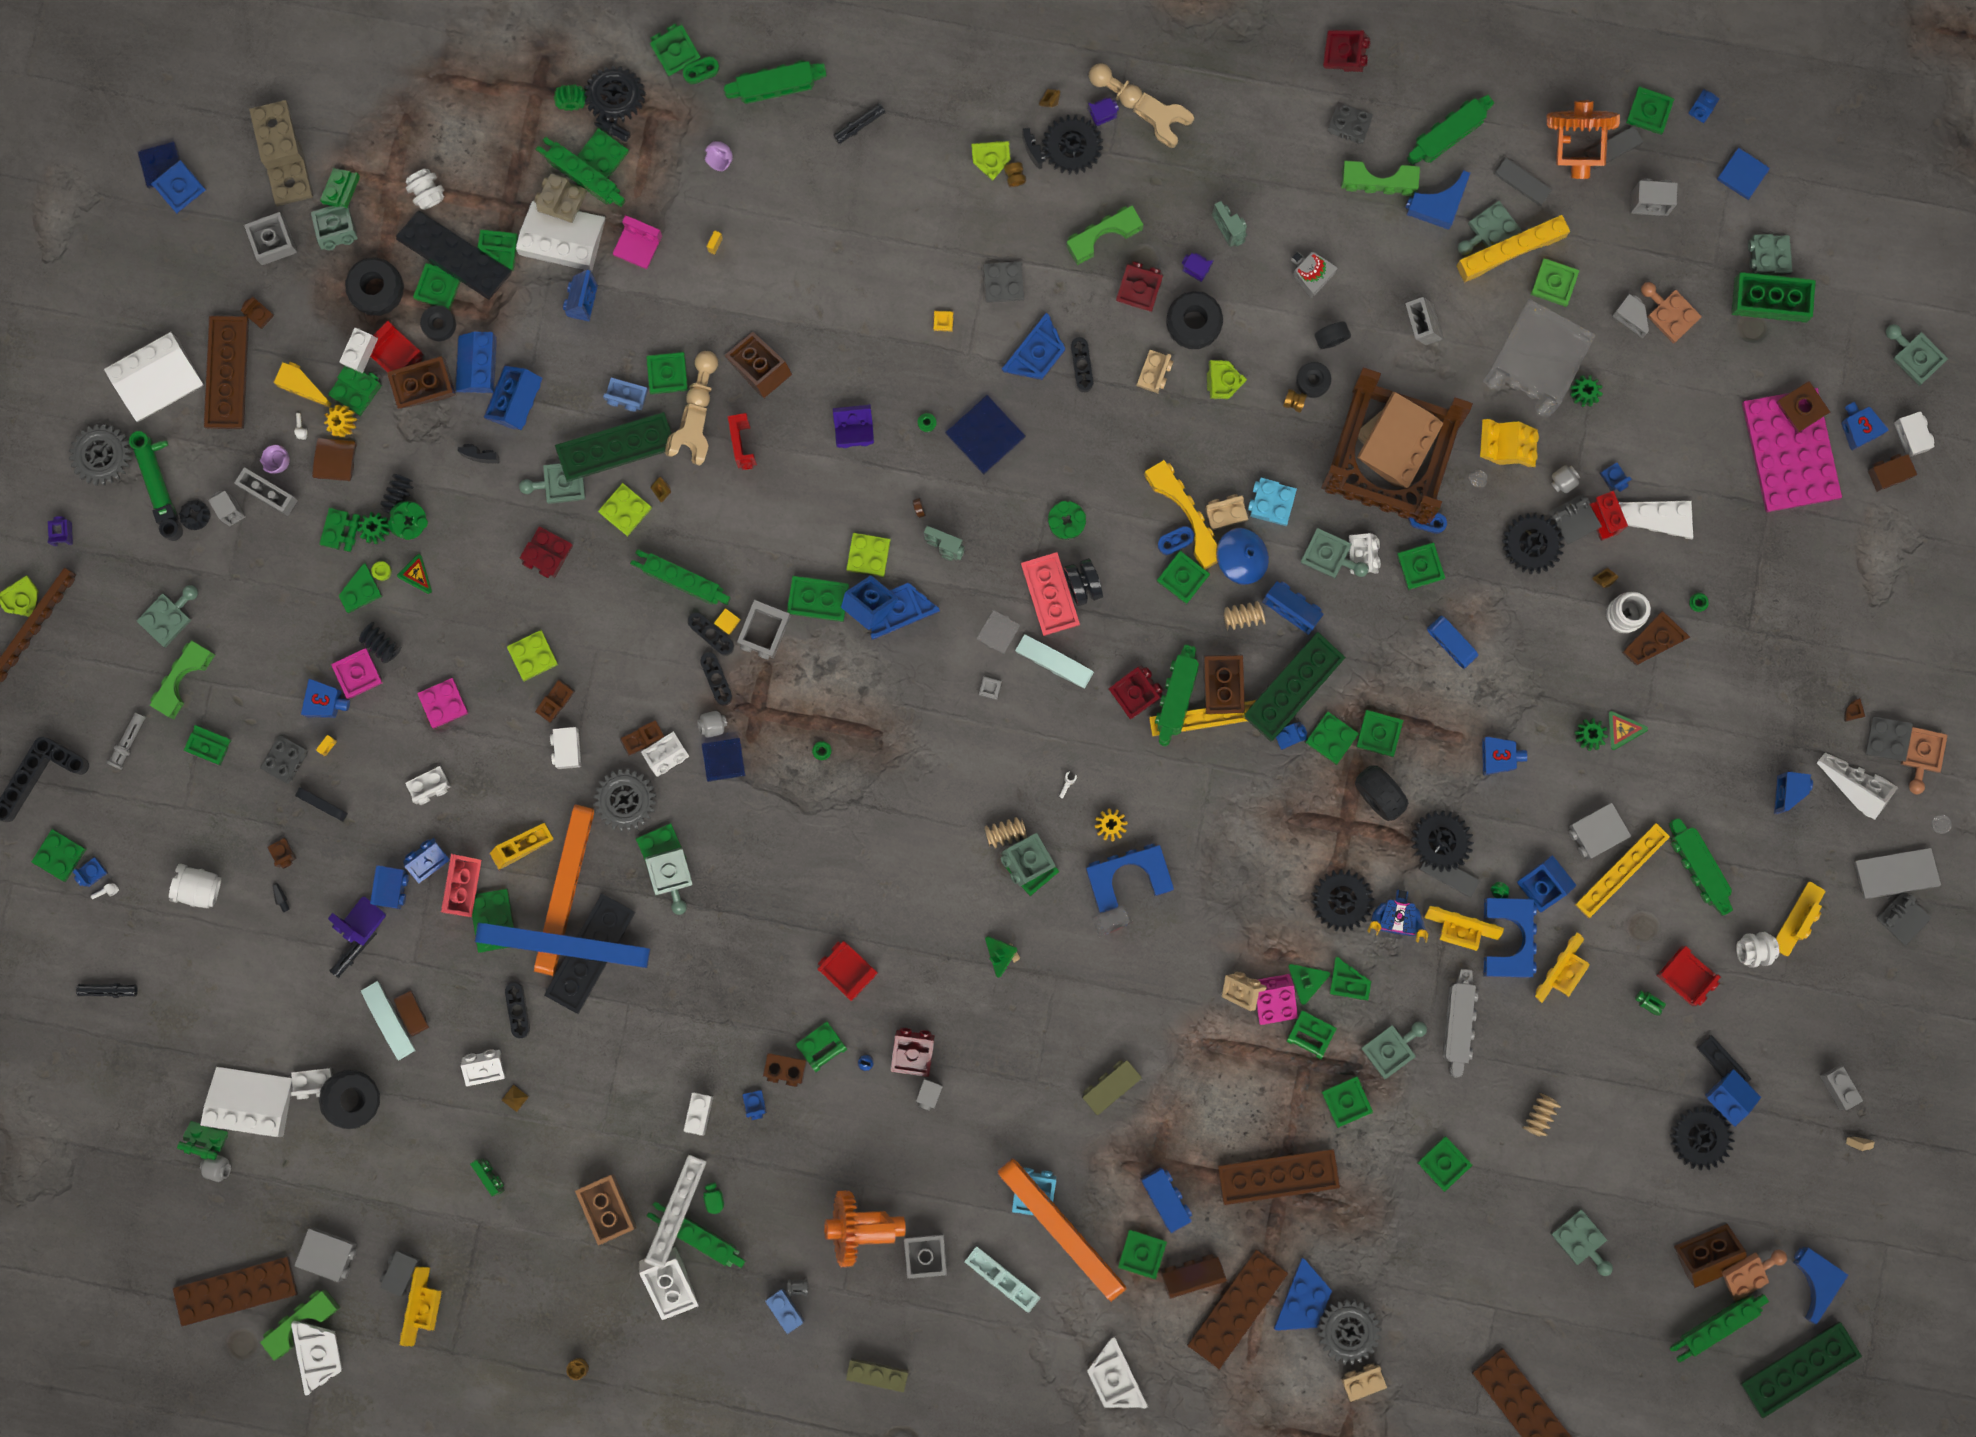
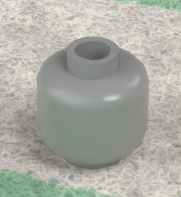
[1551,465,1581,493]
[697,711,727,738]
[200,1155,231,1182]

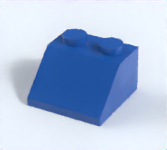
[841,575,898,630]
[1774,772,1813,814]
[1517,855,1577,912]
[370,865,409,909]
[1705,1069,1761,1127]

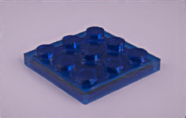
[945,395,1026,475]

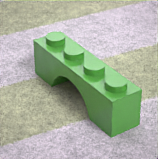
[1341,161,1420,196]
[1066,206,1143,265]
[149,640,215,719]
[260,1290,341,1361]

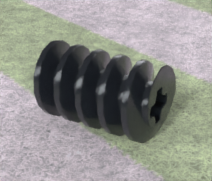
[380,474,414,514]
[359,622,402,664]

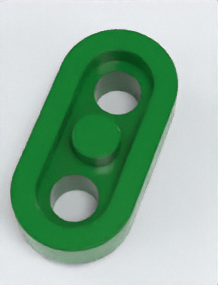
[683,57,719,84]

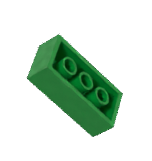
[1732,272,1816,323]

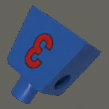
[1841,402,1889,451]
[301,679,350,718]
[1482,737,1527,775]

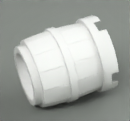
[1606,592,1651,633]
[169,863,221,908]

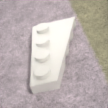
[1619,501,1693,540]

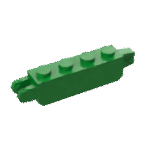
[723,60,826,104]
[1407,95,1494,165]
[535,137,626,207]
[630,550,731,605]
[1155,645,1199,746]
[1668,818,1733,916]
[646,1202,746,1268]
[1670,1294,1769,1363]

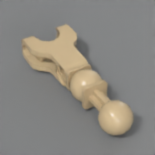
[1089,63,1194,148]
[665,351,718,466]

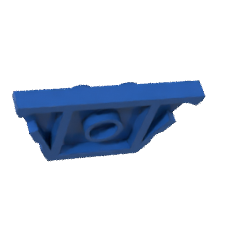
[1002,313,1065,380]
[871,583,940,640]
[1274,1258,1332,1330]

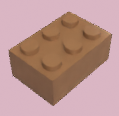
[575,1174,637,1245]

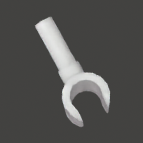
[294,413,307,440]
[1059,771,1077,798]
[91,883,119,899]

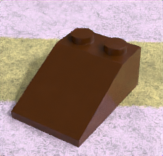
[724,332,793,398]
[387,356,456,409]
[1203,654,1245,714]

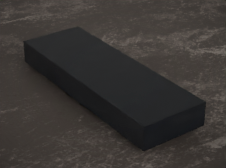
[1696,1035,1751,1083]

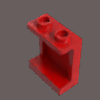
[370,321,424,372]
[728,413,757,470]
[1589,491,1628,541]
[818,941,878,1001]
[1656,946,1721,1006]

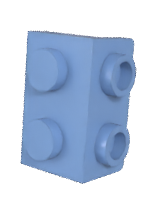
[603,378,648,412]

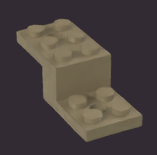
[249,100,313,206]

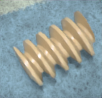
[1224,601,1265,631]
[985,817,1027,848]
[1522,1093,1561,1137]

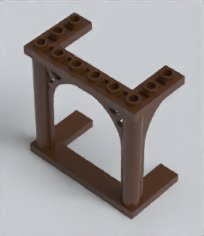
[1321,367,1473,525]

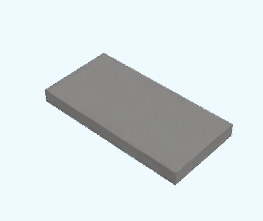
[1854,848,1941,899]

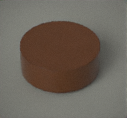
[913,498,926,518]

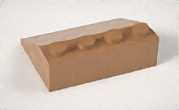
[1357,392,1443,488]

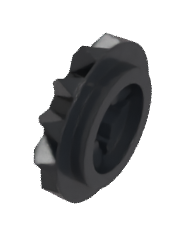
[179,500,210,530]

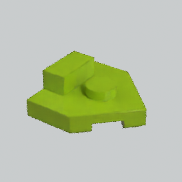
[971,141,1010,180]
[1207,360,1247,399]
[0,575,39,617]

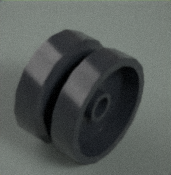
[1064,558,1103,606]

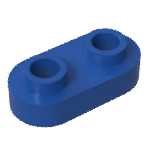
[1409,513,1447,534]
[1158,527,1194,555]

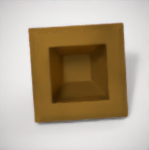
[1039,89,1060,107]
[650,477,671,502]
[1592,568,1619,588]
[501,1085,529,1112]

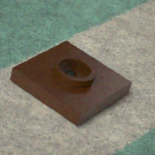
[1776,381,1830,434]

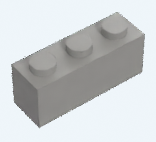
[234,467,298,516]

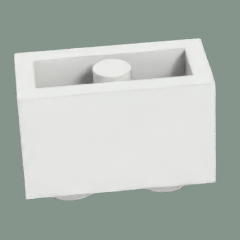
[339,328,378,373]
[1894,411,1935,457]
[550,727,581,769]
[684,1092,713,1135]

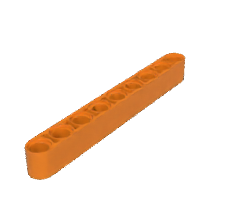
[534,804,594,976]
[998,1158,1127,1302]

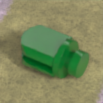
[1635,990,1666,1016]
[703,1183,724,1214]

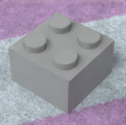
[1630,178,1677,216]
[244,212,297,265]
[904,1234,947,1279]

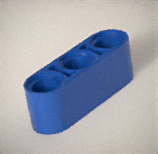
[1427,615,1479,669]

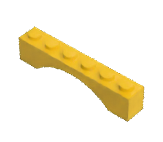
[1456,215,1570,283]
[1144,460,1218,570]

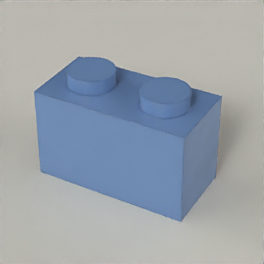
[765,1288,805,1334]

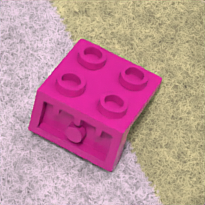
[613,215,662,269]
[1257,974,1298,1025]

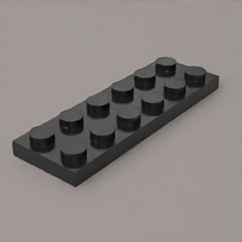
[396,210,512,300]
[544,893,636,1014]

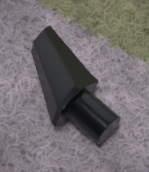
[272,883,290,912]

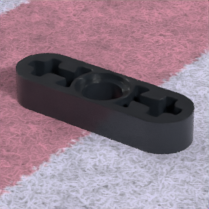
[1071,337,1093,393]
[688,613,734,656]
[700,653,733,706]
[295,787,348,822]
[505,983,530,1039]

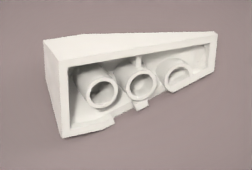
[1817,753,1898,820]

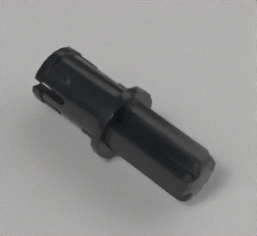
[594,116,631,142]

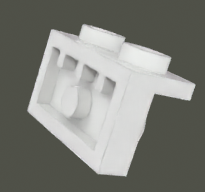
[1349,533,1381,574]
[641,731,689,777]
[405,766,451,805]
[461,1049,505,1086]
[291,1068,332,1100]

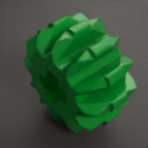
[554,84,586,111]
[1570,375,1603,407]
[357,512,390,544]
[1574,718,1608,751]

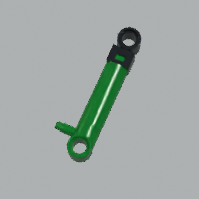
[129,431,183,541]

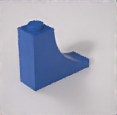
[1405,170,1470,230]
[1793,1247,1848,1324]

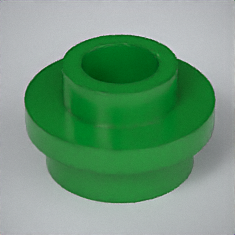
[918,413,936,432]
[1689,593,1709,612]
[812,741,832,761]
[1490,882,1509,899]

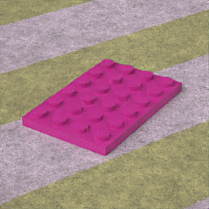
[1742,388,1842,513]

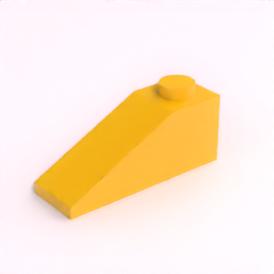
[274,362,332,407]
[490,823,554,870]

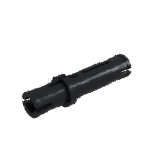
[833,103,886,144]
[329,931,377,978]
[76,983,138,998]

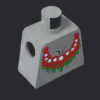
[1291,252,1338,299]

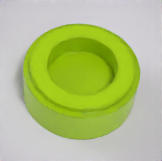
[371,561,392,581]

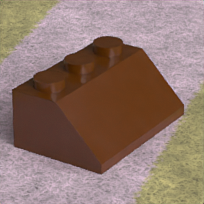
[1674,1224,1747,1288]
[1161,1254,1227,1299]

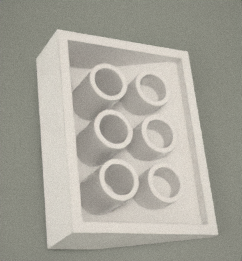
[516,201,606,271]
[104,332,204,422]
[201,1067,292,1137]

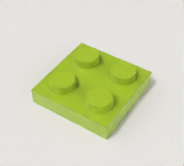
[598,483,652,537]
[846,533,891,577]
[507,630,558,681]

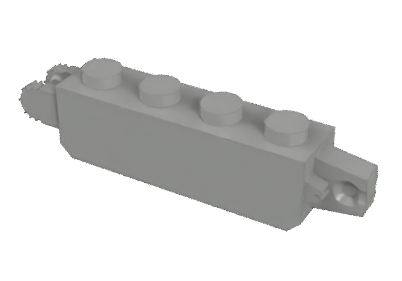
[1443,969,1478,1078]

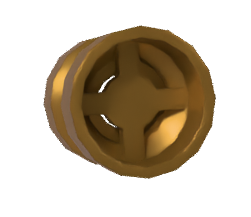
[1004,162,1026,187]
[1283,389,1307,413]
[566,1358,589,1380]

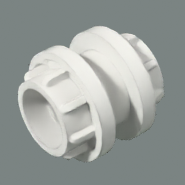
[406,169,444,210]
[1736,932,1779,968]

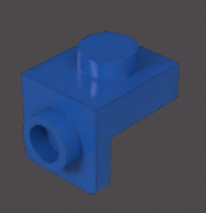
[1689,89,1720,123]
[1276,722,1308,750]

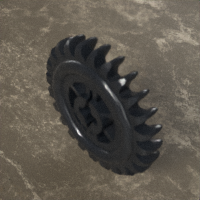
[584,66,646,124]
[1042,114,1103,175]
[1502,512,1565,574]
[1410,810,1474,872]
[1311,869,1375,932]
[1670,1106,1735,1171]

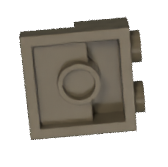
[534,173,587,223]

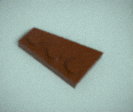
[1622,611,1690,666]

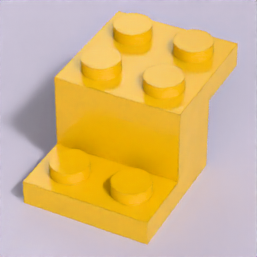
[1480,419,1539,467]

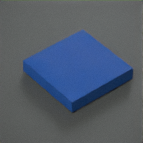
[1717,148,1770,200]
[151,160,206,213]

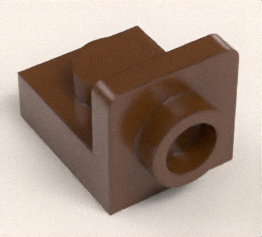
[241,297,274,329]
[267,838,297,869]

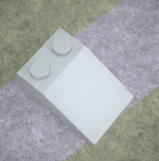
[639,1247,699,1320]

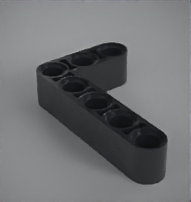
[0,737,89,822]

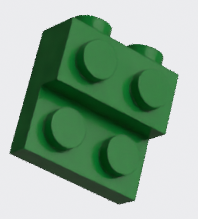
[649,23,701,77]
[328,366,382,417]

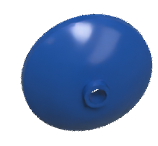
[1216,528,1269,585]

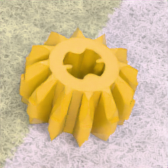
[323,405,358,437]
[1095,808,1127,841]

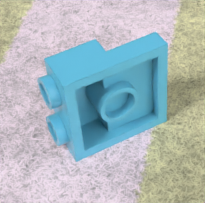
[1248,478,1297,526]
[1012,1168,1056,1215]

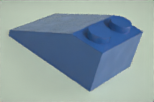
[563,270,598,321]

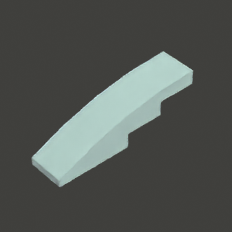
[1015,634,1094,689]
[361,981,416,1060]
[965,1246,1041,1313]

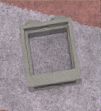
[737,600,791,660]

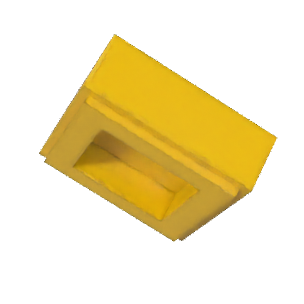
[707,231,723,255]
[934,311,953,332]
[714,608,741,635]
[316,735,337,756]

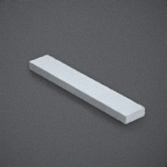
[645,1155,707,1269]

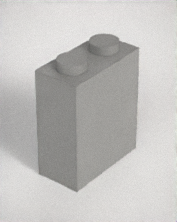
[1405,297,1443,345]
[1568,803,1631,860]
[295,1228,357,1282]

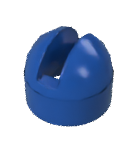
[858,1055,874,1071]

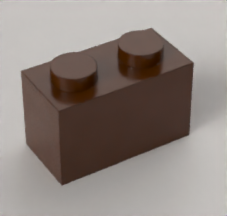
[1868,453,1917,492]

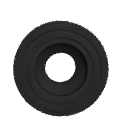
[420,306,456,342]
[1314,321,1351,349]
[1296,362,1331,398]

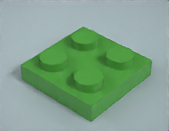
[1531,258,1580,307]

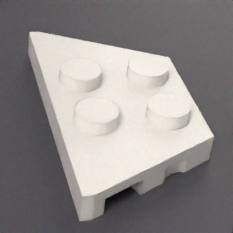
[291,1321,342,1395]
[1087,1337,1148,1408]

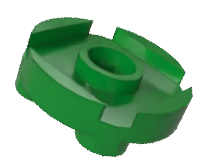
[388,501,428,540]
[1048,501,1086,540]

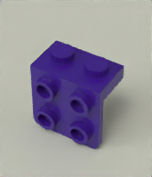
[833,404,874,448]
[328,897,386,946]

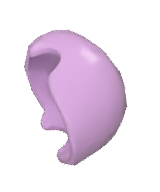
[705,141,733,171]
[260,445,290,474]

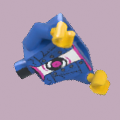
[1367,890,1428,942]

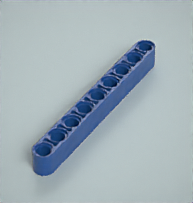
[475,923,650,968]

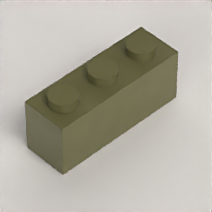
[1082,1060,1142,1116]
[846,1358,909,1393]

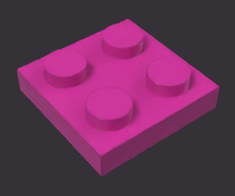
[331,648,383,700]
[417,678,468,729]

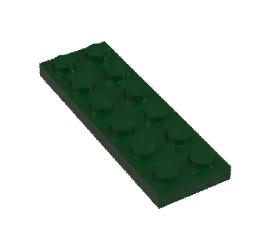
[555,412,671,482]
[1243,632,1346,742]
[1740,1321,1862,1419]

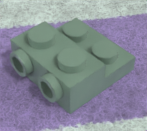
[1212,201,1247,247]
[311,206,358,250]
[1748,234,1792,275]
[924,526,965,561]
[1001,833,1056,887]

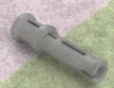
[106,713,146,770]

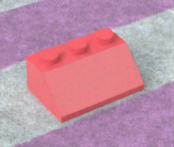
[441,854,482,917]

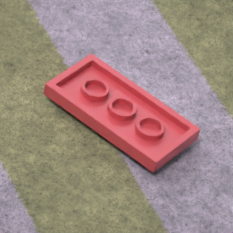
[1021,552,1080,636]

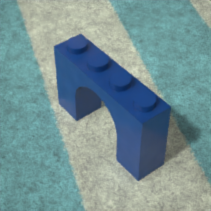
[1086,843,1174,913]
[1483,898,1537,978]

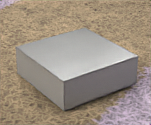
[979,676,1002,700]

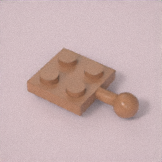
[1641,282,1702,344]
[1901,727,1948,795]
[1722,1250,1787,1302]

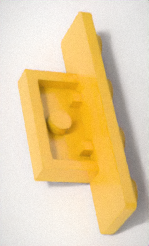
[1776,882,1825,957]
[1425,906,1504,951]
[1535,932,1590,1003]
[400,1267,442,1346]

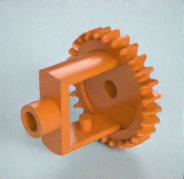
[1547,100,1620,179]
[824,1191,906,1267]

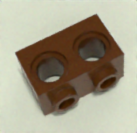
[763,1053,807,1087]

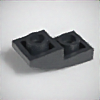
[1022,128,1045,169]
[458,444,500,464]

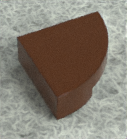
[1844,698,1865,722]

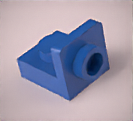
[1600,463,1632,492]
[73,857,108,887]
[742,1090,767,1120]

